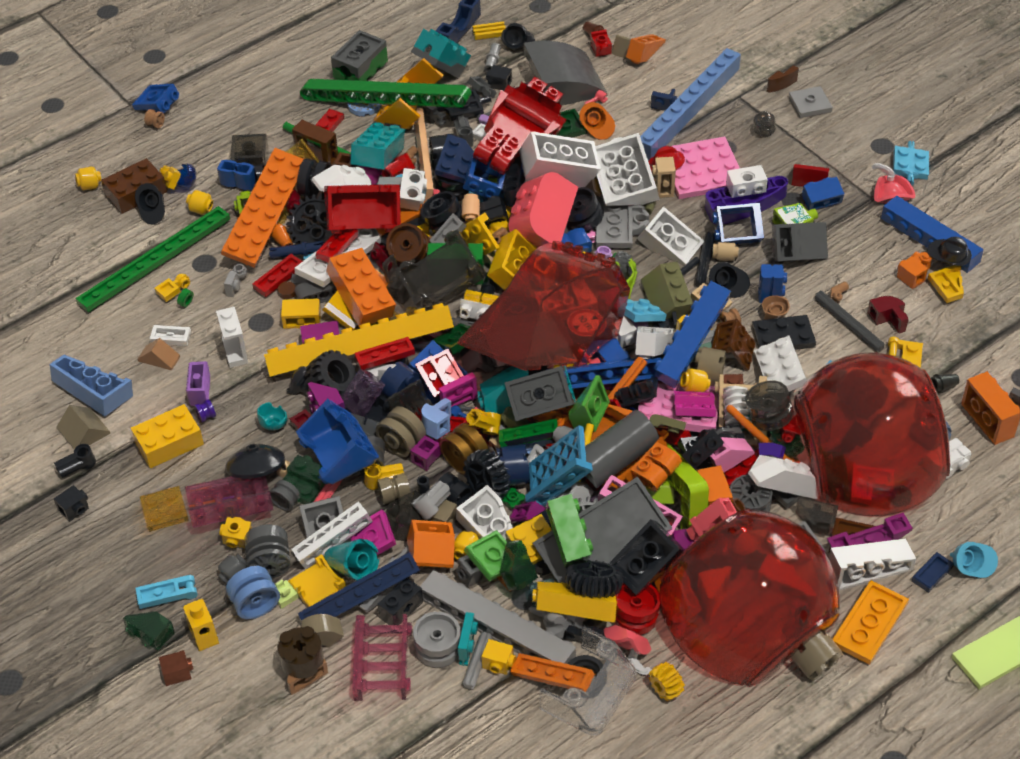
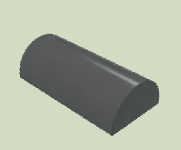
[576,410,659,489]

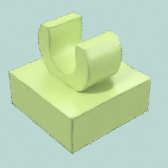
[275,580,299,609]

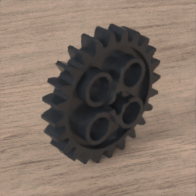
[286,194,334,245]

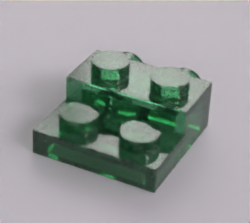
[282,455,325,504]

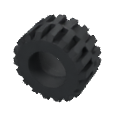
[305,350,358,398]

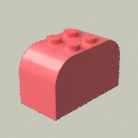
[508,172,578,252]

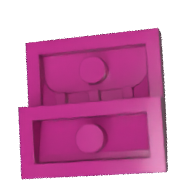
[673,391,716,417]

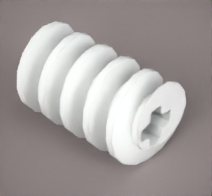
[723,386,750,429]

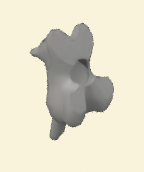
[529,607,587,639]

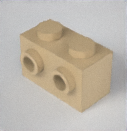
[652,157,676,198]

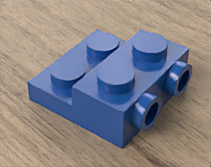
[132,83,179,113]

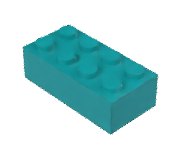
[351,123,405,169]

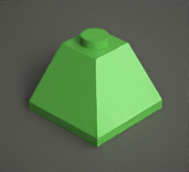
[569,375,610,432]

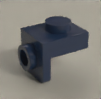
[651,89,677,111]

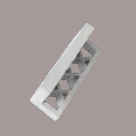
[291,501,373,569]

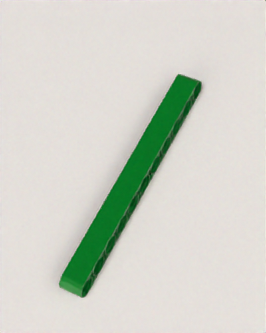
[300,79,471,108]

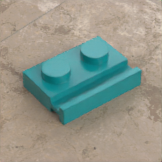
[458,612,478,666]

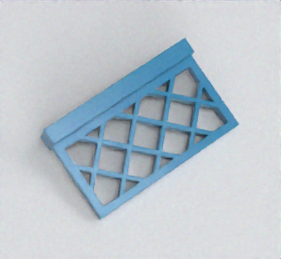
[525,425,593,506]

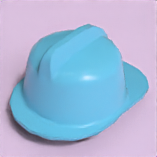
[950,542,998,578]

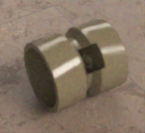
[377,473,411,505]

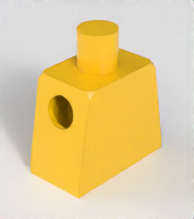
[183,599,219,652]

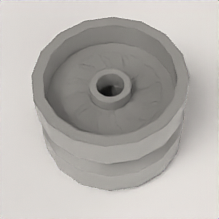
[413,612,461,668]

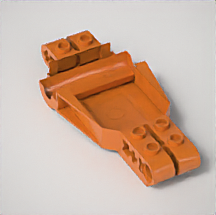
[526,404,682,492]

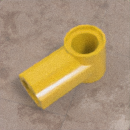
[466,409,501,435]
[364,463,404,490]

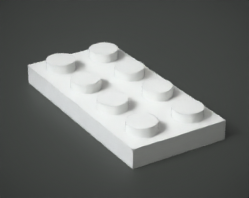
[754,336,808,399]

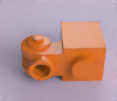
[897,252,932,289]

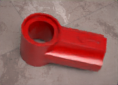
[382,152,415,177]

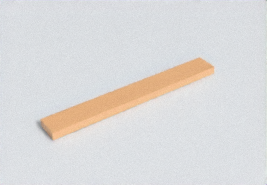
[414,107,434,202]

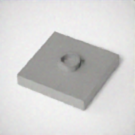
[789,86,833,118]

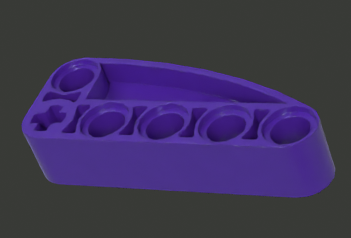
[705,176,788,225]

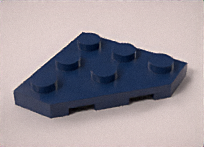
[435,134,490,183]

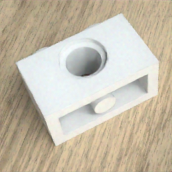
[726,165,768,198]

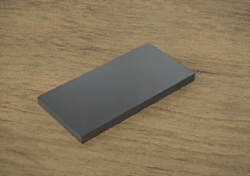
[533,477,672,583]

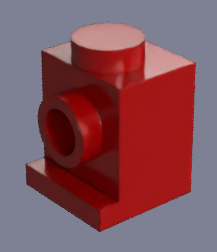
[591,29,612,57]

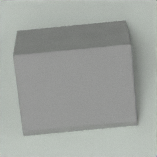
[299,496,343,543]

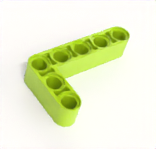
[666,442,709,529]

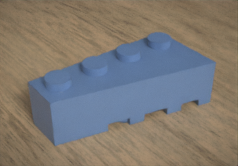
[49,355,133,416]

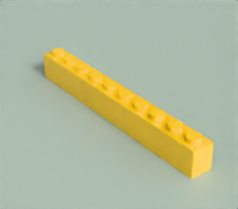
[264,303,454,377]

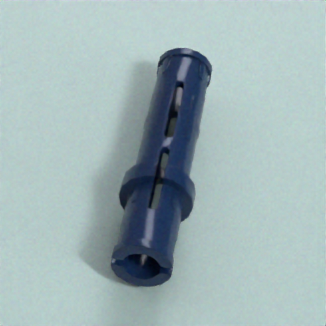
[269,241,324,259]

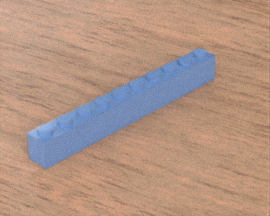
[640,48,741,161]

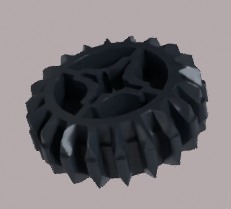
[463,449,511,499]
[565,560,623,599]

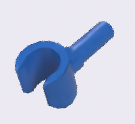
[451,405,467,418]

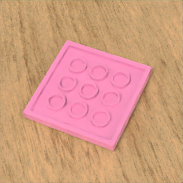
[659,137,740,199]
[638,379,719,432]

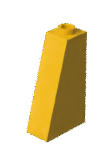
[532,582,617,622]

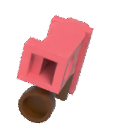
[686,498,746,540]

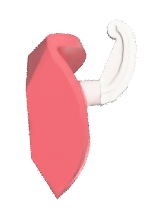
[872,163,916,204]
[604,625,652,675]

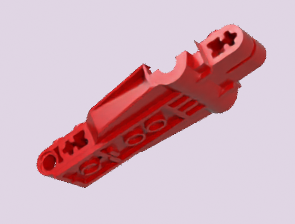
[473,77,567,175]

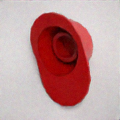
[648,146,685,175]

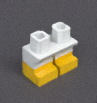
[459,289,500,323]

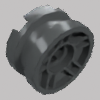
[268,480,300,511]

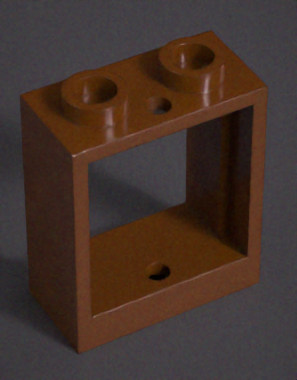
[292,120,338,166]

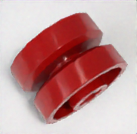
[613,582,661,635]

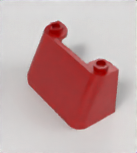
[324,184,401,233]

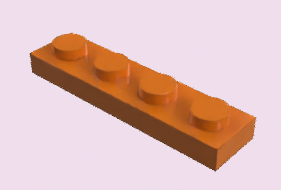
[510,653,595,693]

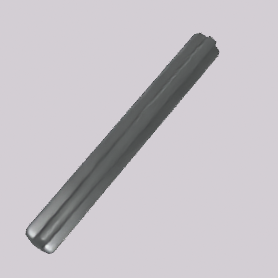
[815,290,885,352]

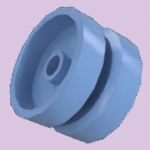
[226,566,280,619]

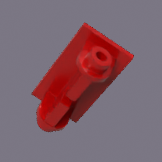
[776,410,802,443]

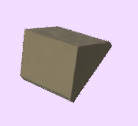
[57,405,110,449]

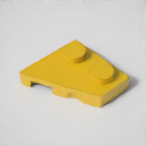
[928,265,964,303]

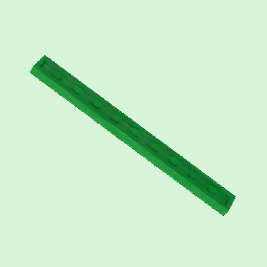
[76,206,231,312]

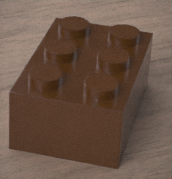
[101,158,167,214]

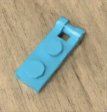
[136,575,198,609]

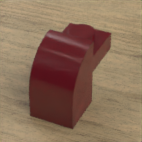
[867,296,909,334]

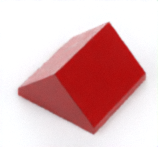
[791,164,829,187]

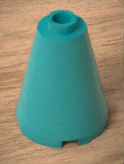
[324,539,379,581]

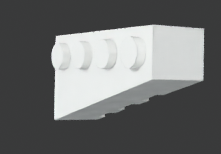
[826,539,916,591]

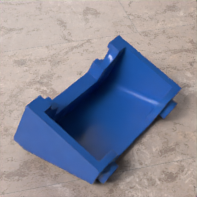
[296,398,379,484]

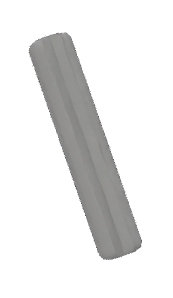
[463,632,492,690]

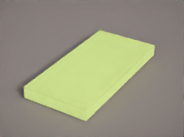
[951,616,1020,690]

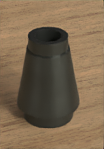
[929,374,960,393]

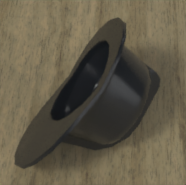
[135,183,165,225]
[927,236,972,266]
[709,262,750,297]

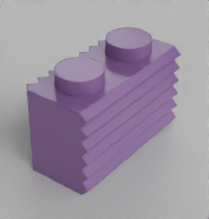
[186,361,211,406]

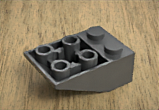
[772,222,828,262]

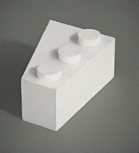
[635,326,676,359]

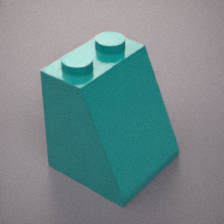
[477,361,529,414]

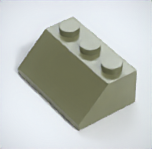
[641,261,693,319]

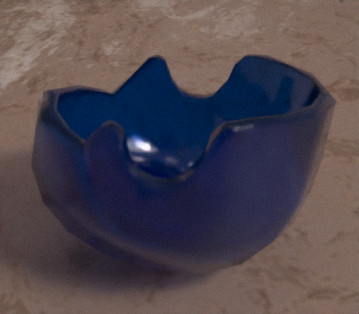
[176,163,197,190]

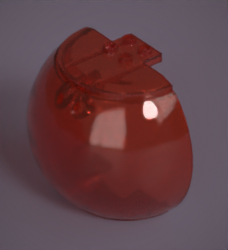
[793,353,951,516]
[660,509,840,687]

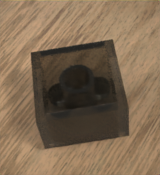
[230,134,269,166]

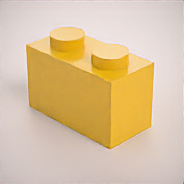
[281,299,321,329]

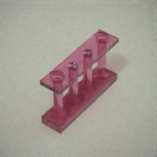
[185,475,274,528]
[352,614,412,701]

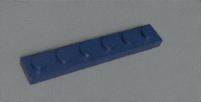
[298,552,420,621]

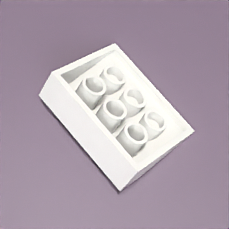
[595,133,660,206]

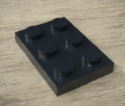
[752,315,816,350]

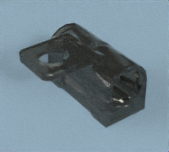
[382,255,425,304]

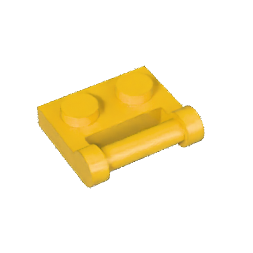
[885,337,923,376]

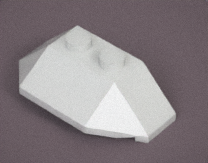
[312,165,372,192]
[748,455,819,499]

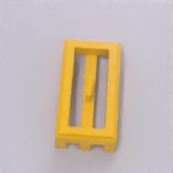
[473,21,506,40]

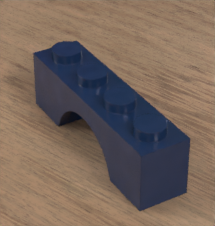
[435,0,481,43]

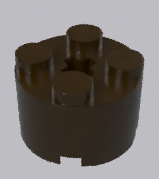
[277,626,324,679]

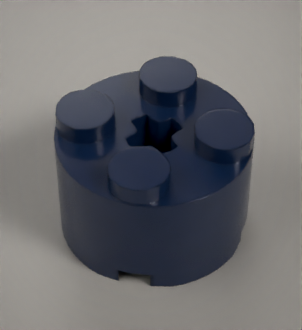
[379,362,425,407]
[496,444,530,486]

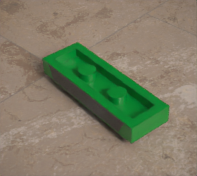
[499,419,559,447]

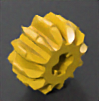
[649,662,685,701]

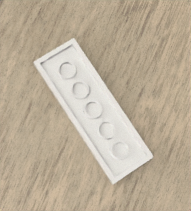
[295,228,382,287]

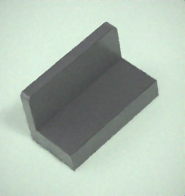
[461,338,494,373]

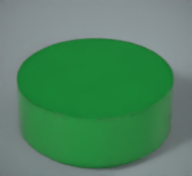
[177,288,194,307]

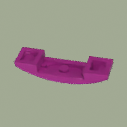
[827,512,913,548]

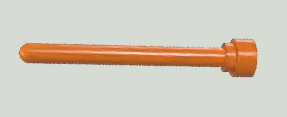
[726,405,800,463]

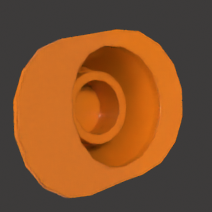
[579,102,615,140]

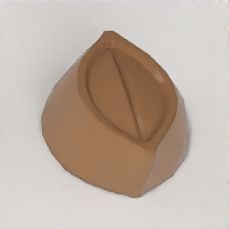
[762,295,790,320]

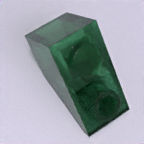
[500,540,538,590]
[123,611,175,651]

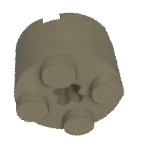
[695,346,726,387]
[791,630,844,682]

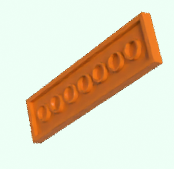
[221,148,304,268]

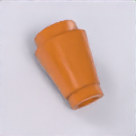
[271,224,293,246]

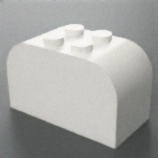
[519,131,601,188]

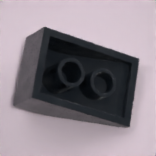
[610,519,686,595]

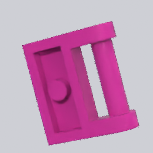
[439,372,477,407]

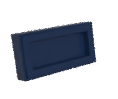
[911,552,954,593]

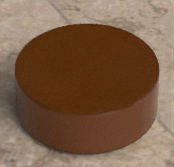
[278,282,296,299]

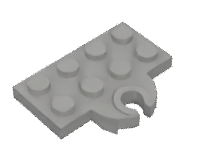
[596,196,650,248]

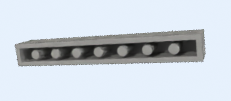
[420,570,576,664]

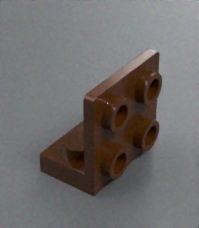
[712,319,755,371]

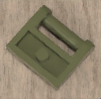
[649,414,686,434]

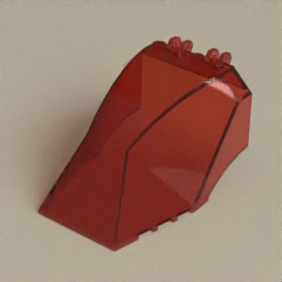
[457,241,631,371]

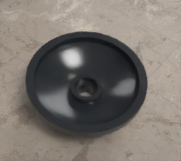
[225,444,285,479]

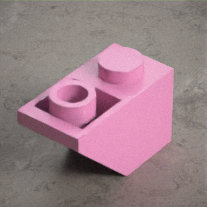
[709,437,755,472]

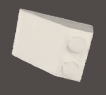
[636,206,704,266]

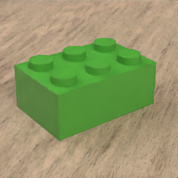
[546,494,593,568]

